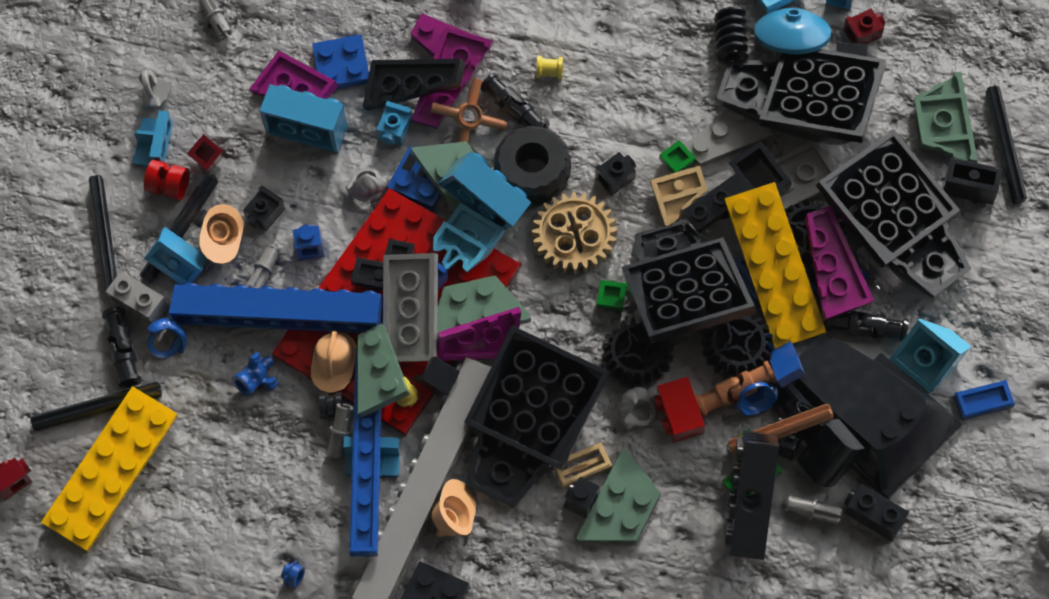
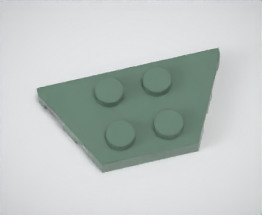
[913,72,978,163]
[410,142,475,212]
[437,276,531,337]
[576,448,661,543]

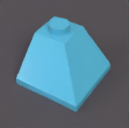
[889,319,971,394]

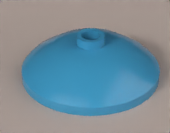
[754,8,831,54]

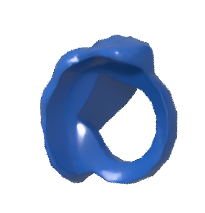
[147,318,187,358]
[735,382,778,416]

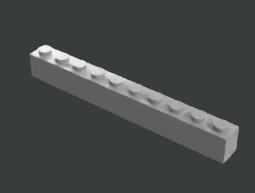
[350,357,491,599]

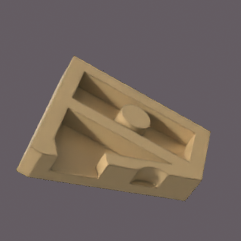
[650,166,708,226]

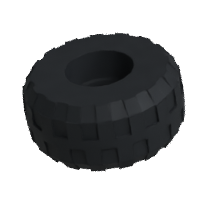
[493,126,571,205]

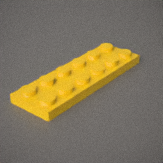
[724,182,826,349]
[41,386,178,552]

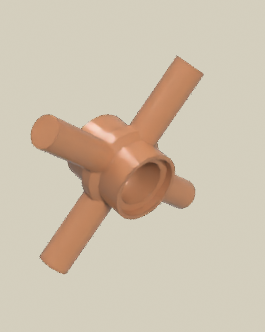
[430,78,507,143]

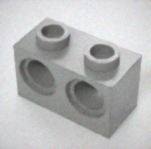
[105,271,169,326]

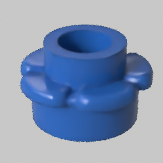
[281,561,305,588]

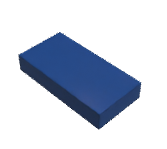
[769,341,805,388]
[954,380,1015,420]

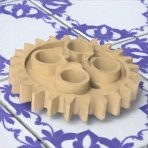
[532,192,617,274]

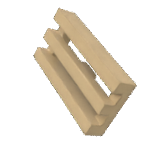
[552,442,612,489]

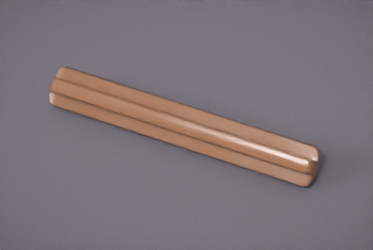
[728,404,834,455]

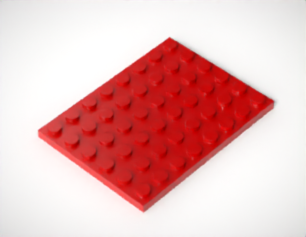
[272,188,521,436]

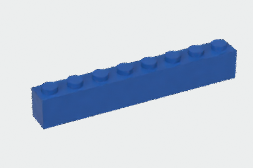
[169,283,383,333]

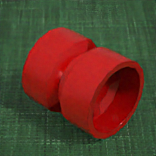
[143,160,190,201]

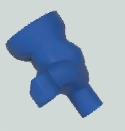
[232,352,279,396]

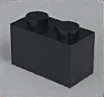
[942,158,1003,205]

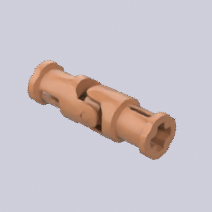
[695,361,777,417]

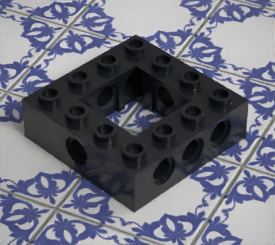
[724,430,779,560]

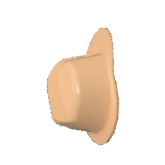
[199,204,244,264]
[311,331,357,393]
[431,479,476,537]

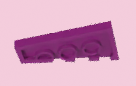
[412,26,494,129]
[805,205,874,321]

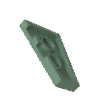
[358,324,410,418]

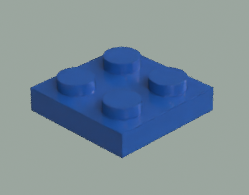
[312,34,369,89]

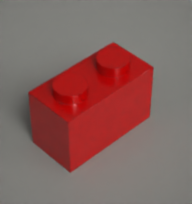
[653,377,705,443]

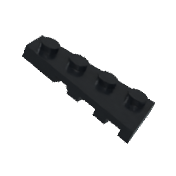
[363,59,465,111]

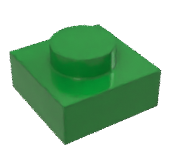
[659,140,696,174]
[597,280,627,312]

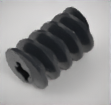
[714,6,749,64]

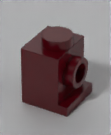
[843,8,885,44]
[187,134,224,172]
[0,457,32,501]

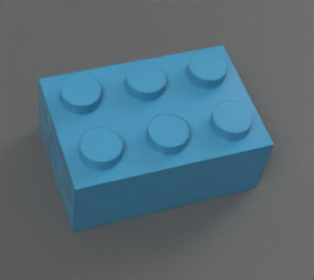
[259,84,348,153]
[438,152,531,230]

